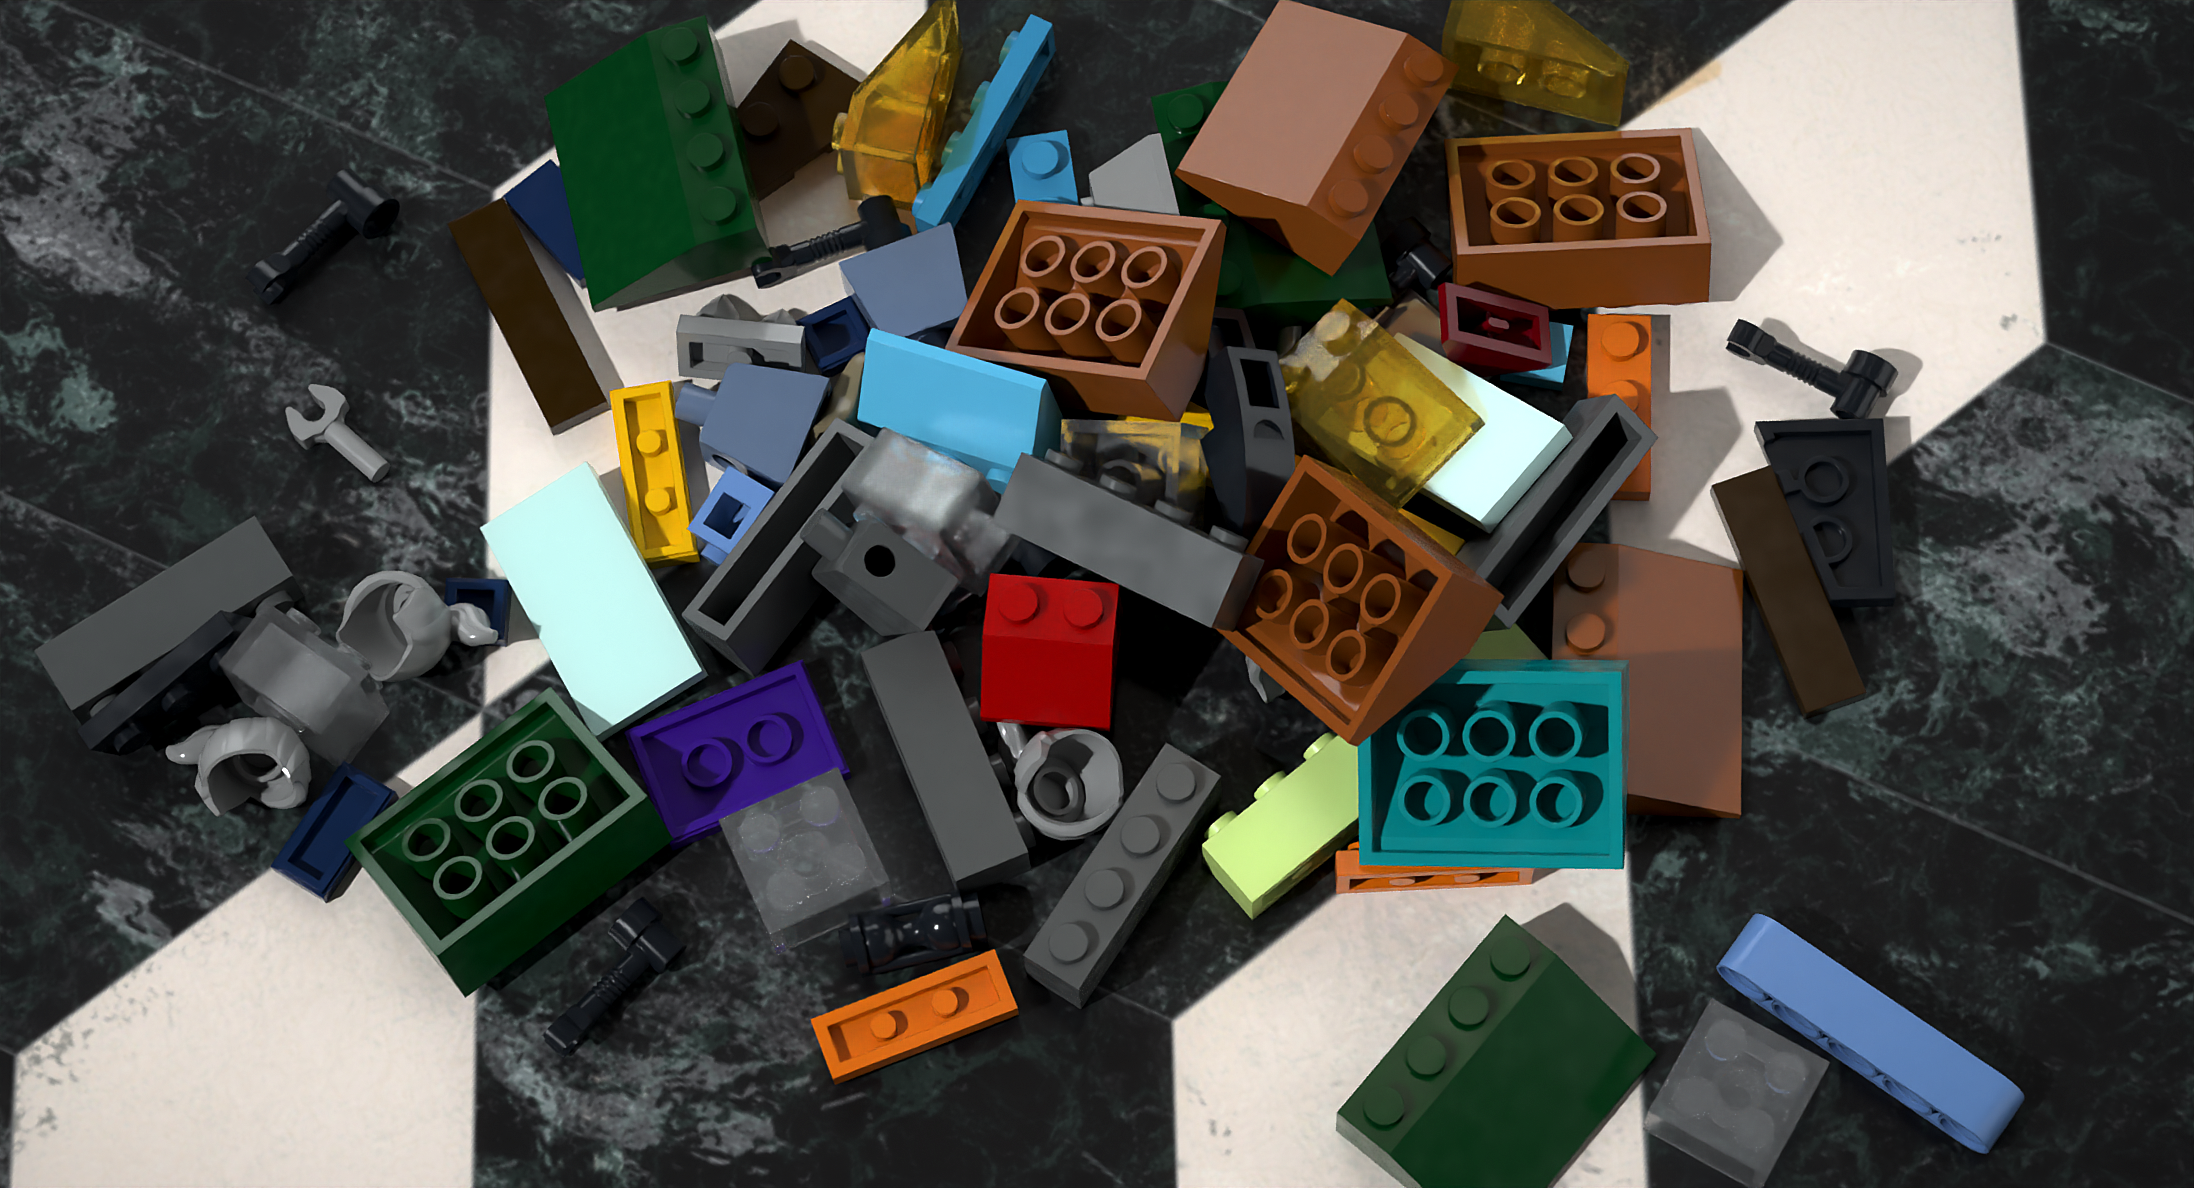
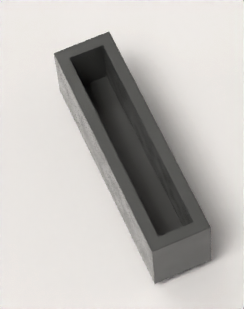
[1455,394,1659,632]
[681,417,909,677]
[991,448,1265,632]
[34,516,304,725]
[860,624,1037,895]
[1023,742,1222,1009]

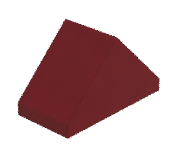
[1438,282,1552,377]

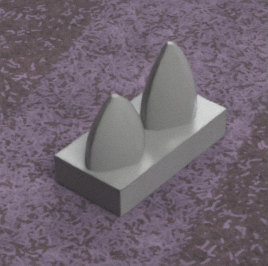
[676,294,806,380]

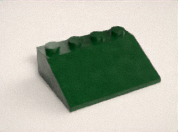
[544,15,773,313]
[1151,81,1394,337]
[343,687,674,998]
[1336,914,1657,1188]

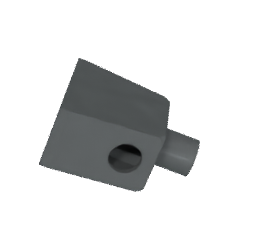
[800,508,959,636]

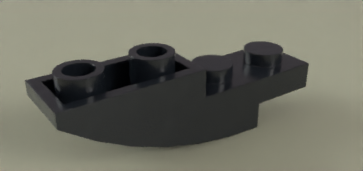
[1199,307,1295,551]

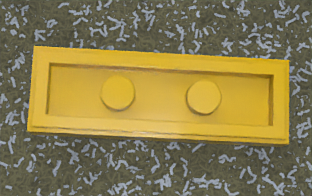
[609,380,700,570]

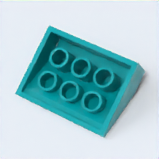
[1358,659,1630,869]

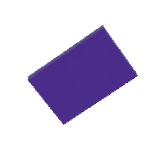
[624,659,852,851]

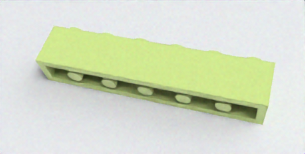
[1202,623,1549,920]

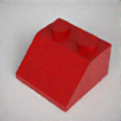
[980,573,1123,732]

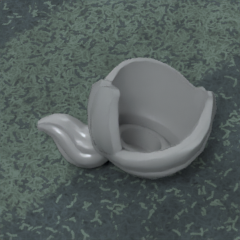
[336,571,498,682]
[166,716,312,817]
[996,722,1126,841]

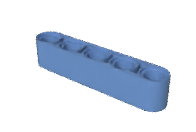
[1716,913,2025,1154]

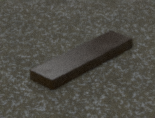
[447,197,610,436]
[1710,465,1867,720]

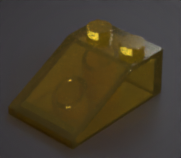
[832,0,963,211]
[1441,0,1630,127]
[1279,298,1485,511]

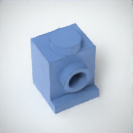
[687,466,776,567]

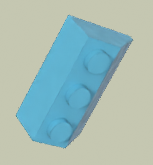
[857,328,1070,494]

